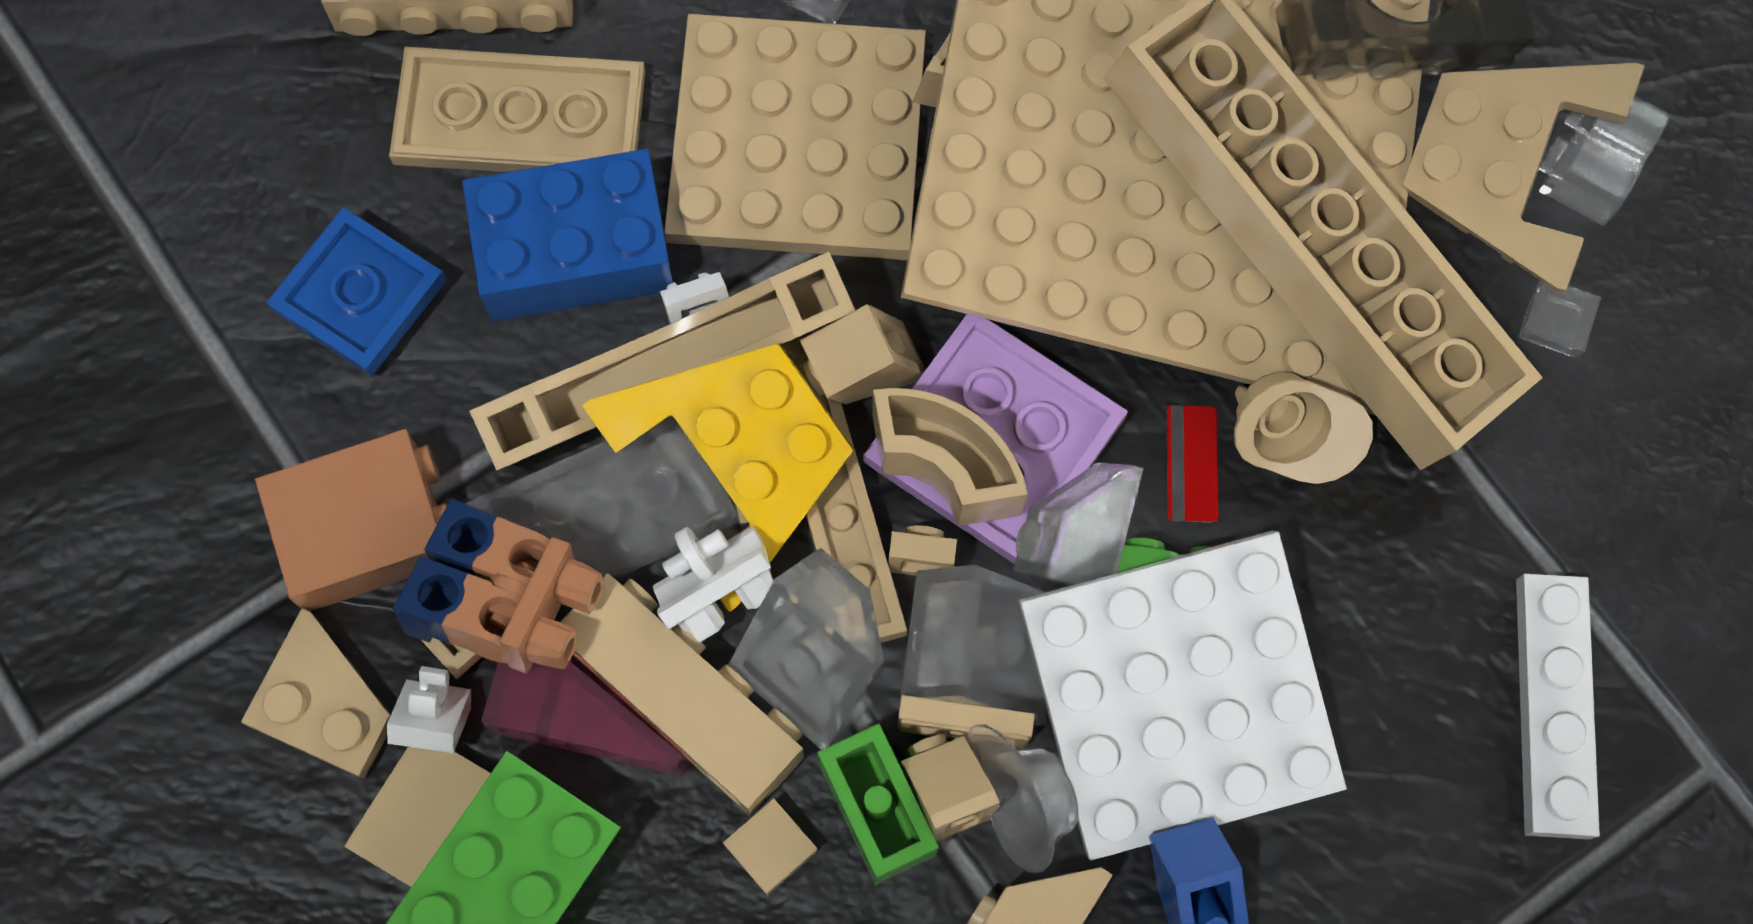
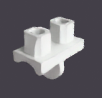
[653,526,777,643]

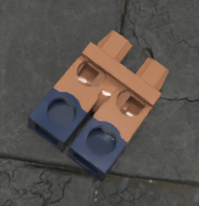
[393,498,604,674]

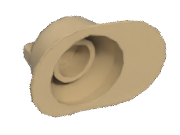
[1234,372,1373,484]

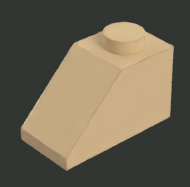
[800,304,926,404]
[900,733,1000,842]
[967,867,1112,924]

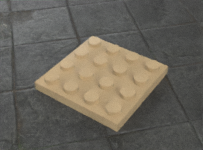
[664,14,926,260]

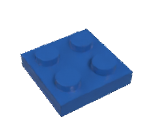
[266,207,447,377]

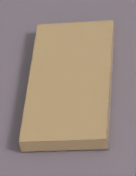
[389,47,645,172]

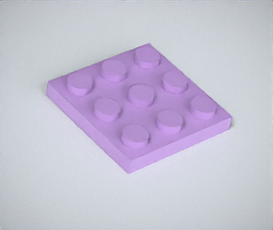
[863,314,1128,568]

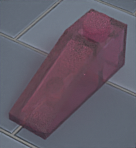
[481,661,685,777]

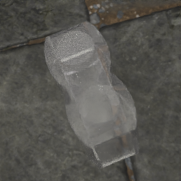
[1539,96,1670,226]

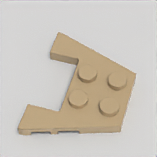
[1402,63,1644,296]

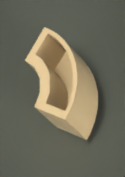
[872,388,1028,526]

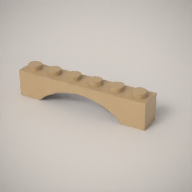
[470,252,855,470]

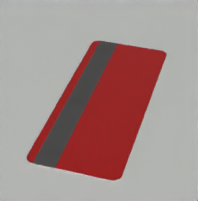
[1167,405,1218,522]

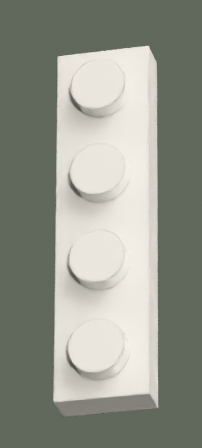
[1516,574,1600,839]

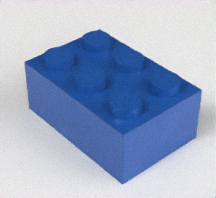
[462,148,673,322]

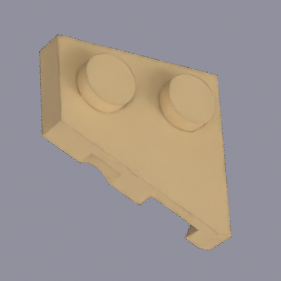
[241,609,391,779]

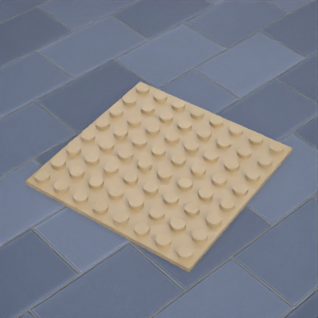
[901,0,1430,416]

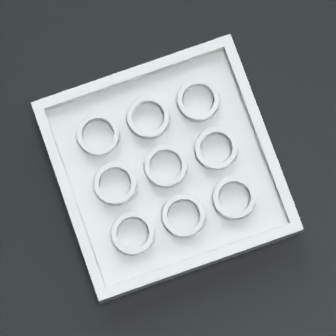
[1018,531,1347,861]

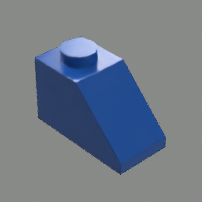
[1149,817,1249,924]

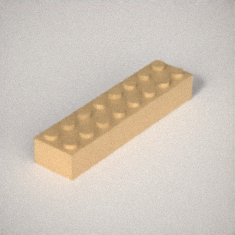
[1103,0,1543,470]

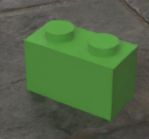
[817,723,939,885]

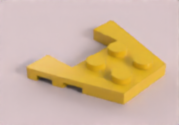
[581,342,854,612]

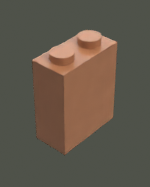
[255,429,454,612]

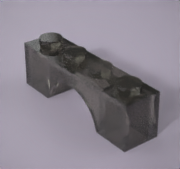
[1275,0,1536,81]

